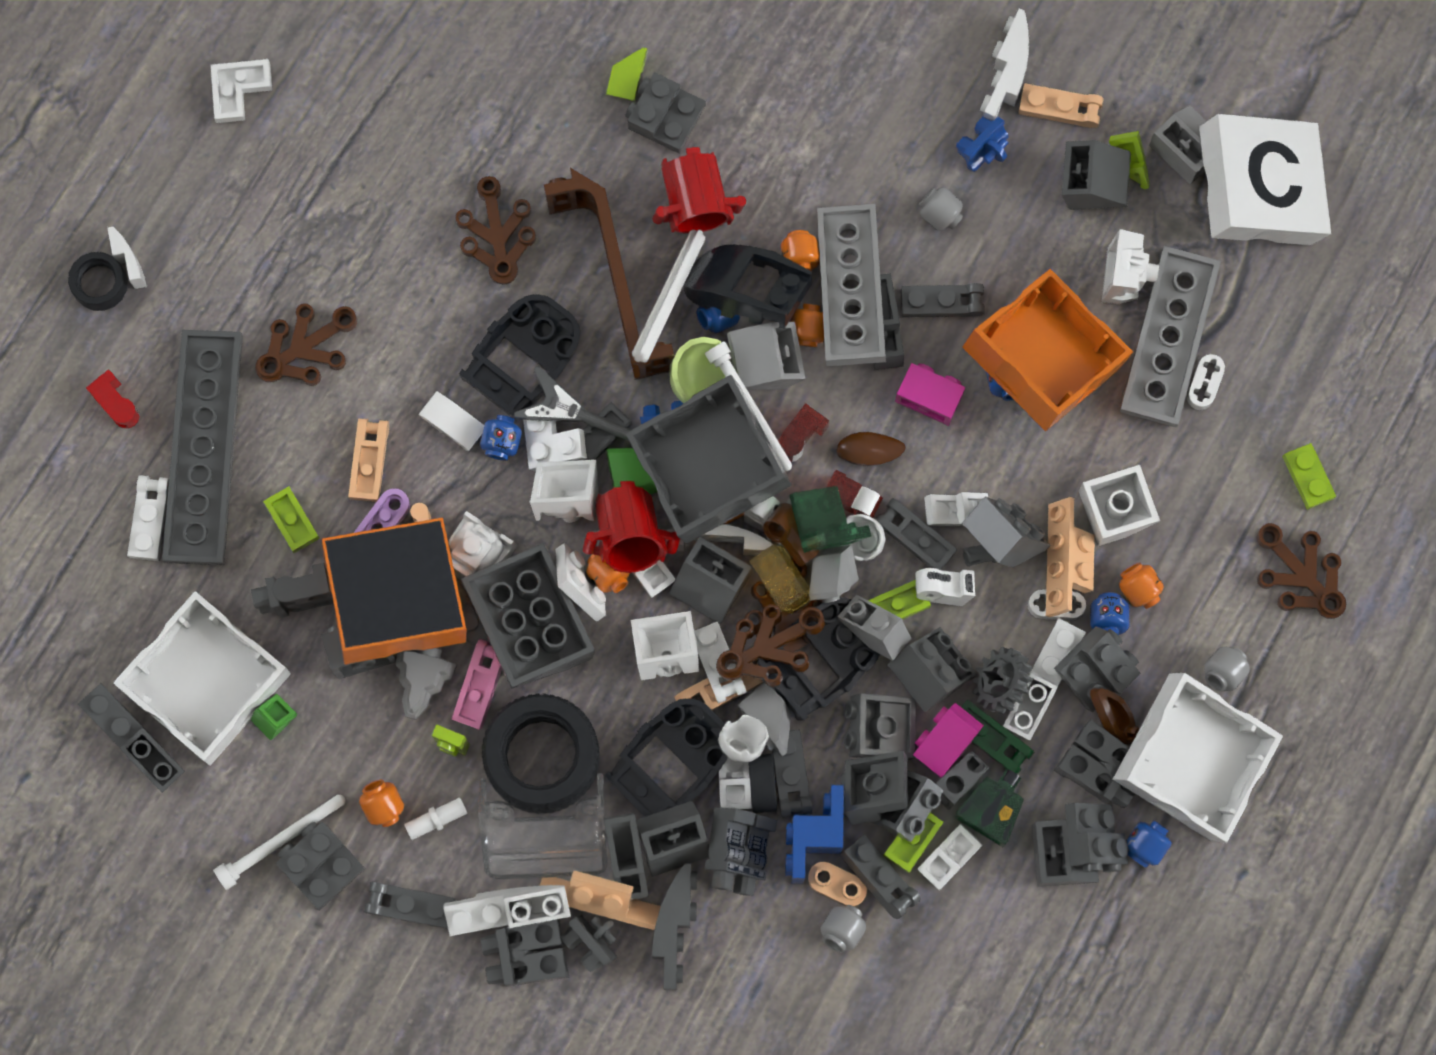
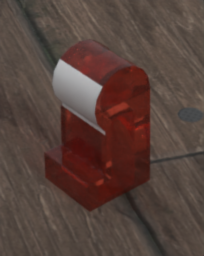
[778,403,829,462]
[822,470,883,518]

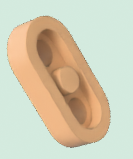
[808,862,867,907]

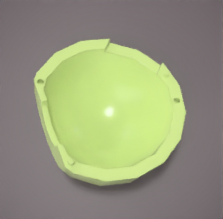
[670,337,725,403]

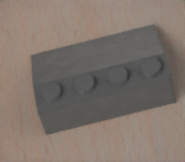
[461,543,595,689]

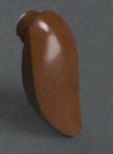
[836,432,906,466]
[1090,688,1140,744]

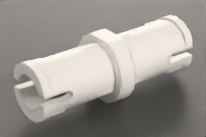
[404,797,468,840]

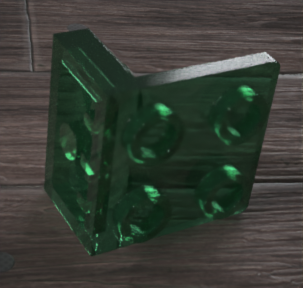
[789,486,872,553]

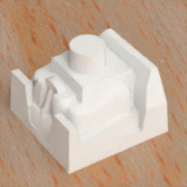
[1101,229,1159,304]
[530,460,599,523]
[448,511,517,580]
[631,611,699,680]

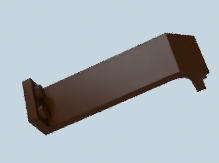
[543,168,674,380]

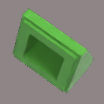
[251,693,297,740]

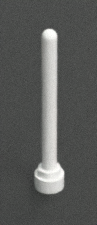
[705,341,792,471]
[213,794,345,890]

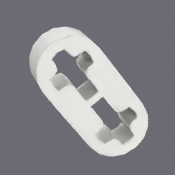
[1186,354,1225,410]
[1028,589,1086,621]

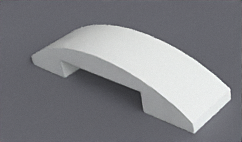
[665,524,774,557]

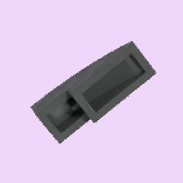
[873,273,904,370]
[604,813,649,900]

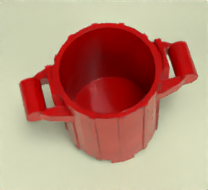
[652,147,746,234]
[582,481,680,573]

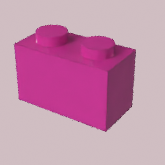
[895,363,966,426]
[913,703,984,778]

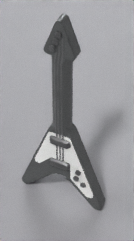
[514,366,632,447]

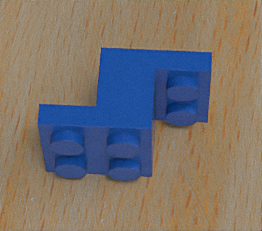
[785,785,844,884]

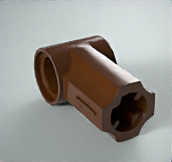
[763,503,819,566]

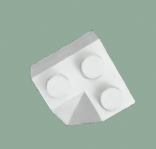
[1079,465,1160,546]

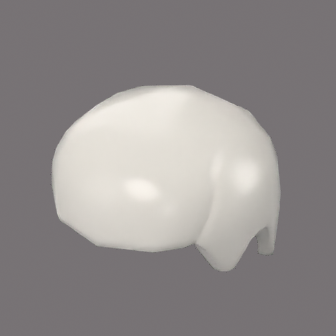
[836,514,886,561]
[718,715,769,762]

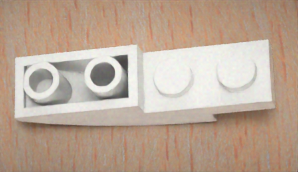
[980,8,1029,121]
[1003,618,1086,740]
[443,885,571,936]

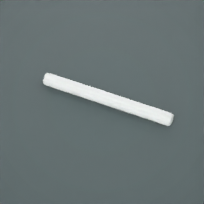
[632,230,705,363]

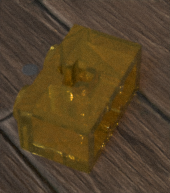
[750,544,810,614]

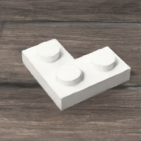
[211,59,272,123]
[523,420,587,471]
[555,543,606,622]

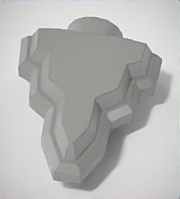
[396,648,457,720]

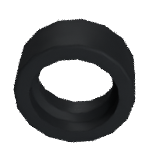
[68,252,128,311]
[748,753,777,813]

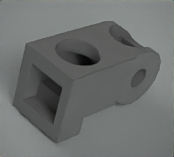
[936,751,989,810]

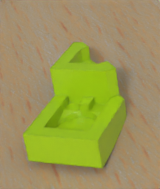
[606,47,648,101]
[1109,131,1150,190]

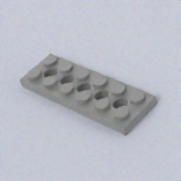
[817,204,886,366]
[1119,246,1221,428]

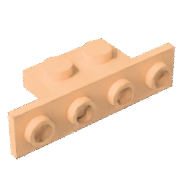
[1046,497,1095,617]
[539,870,661,930]

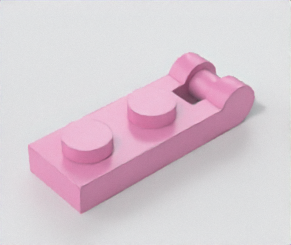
[452,639,502,730]

